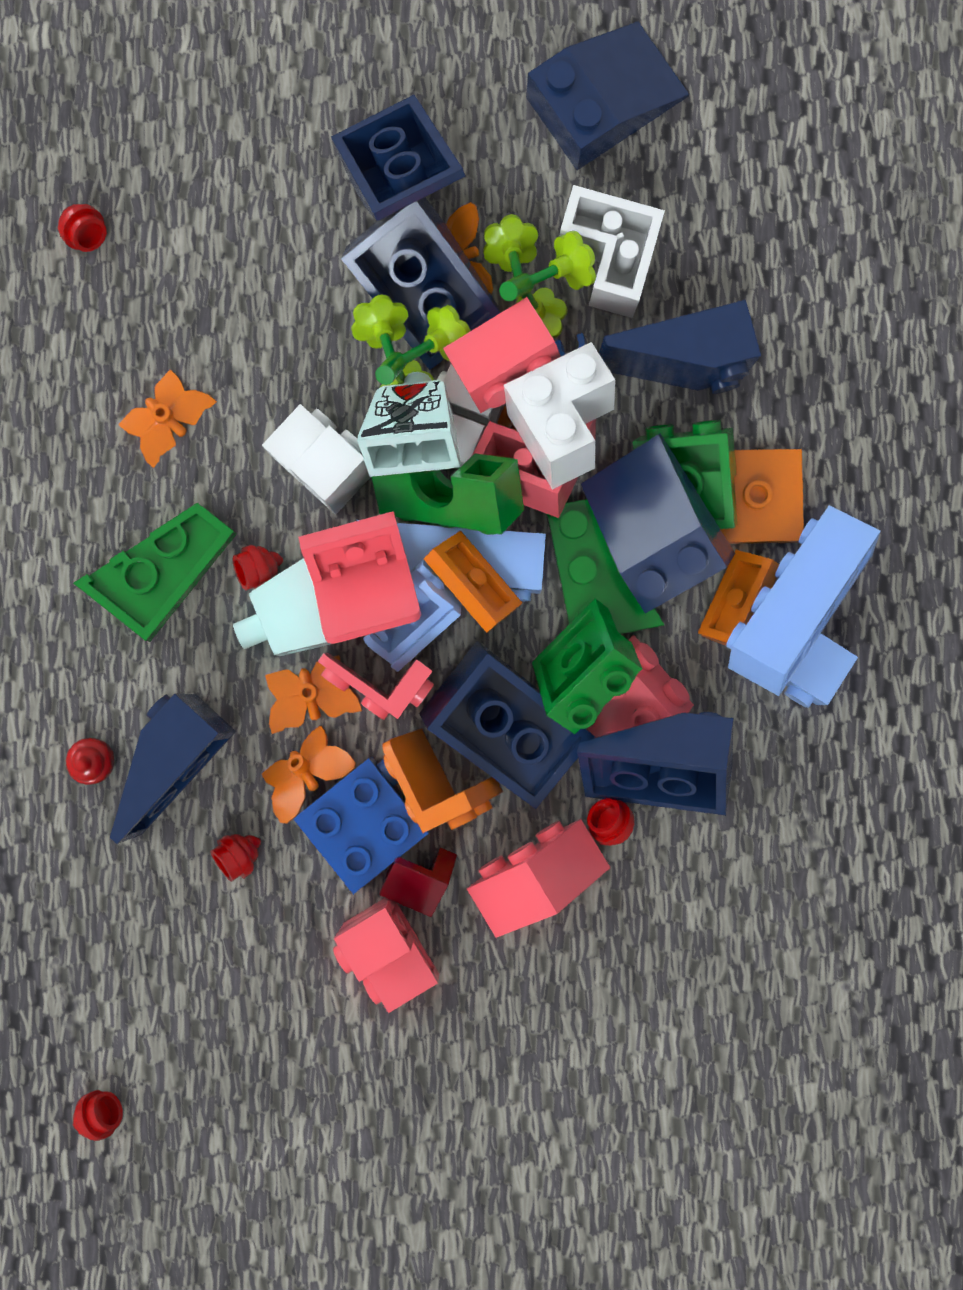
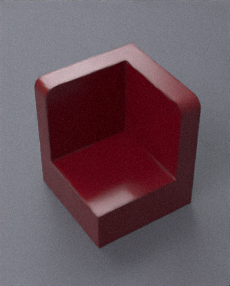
[379,847,457,917]

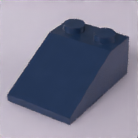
[526,21,689,170]
[331,95,465,221]
[341,197,502,370]
[599,300,761,394]
[581,433,735,614]
[419,641,595,809]
[110,693,237,844]
[577,712,734,816]

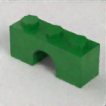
[372,453,524,535]

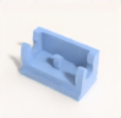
[363,559,462,672]

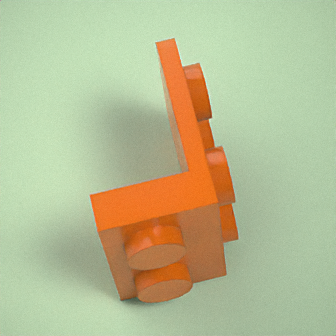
[382,729,503,833]

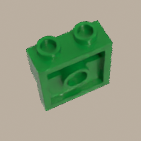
[632,420,738,529]
[532,598,642,734]

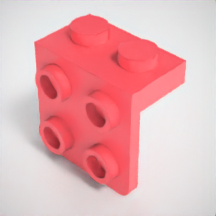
[298,511,421,644]
[586,635,694,738]
[318,653,434,720]

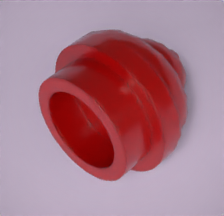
[58,204,107,252]
[232,545,283,590]
[66,738,114,785]
[587,798,635,846]
[210,834,261,882]
[73,1090,123,1141]

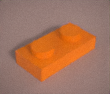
[424,530,523,633]
[698,550,779,646]

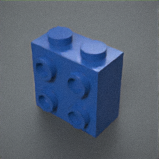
[294,756,430,895]

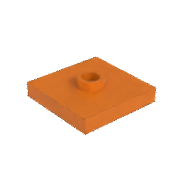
[721,449,804,544]

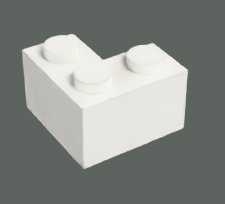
[559,185,665,318]
[504,342,615,489]
[262,404,371,515]

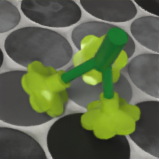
[483,214,596,339]
[351,294,471,388]

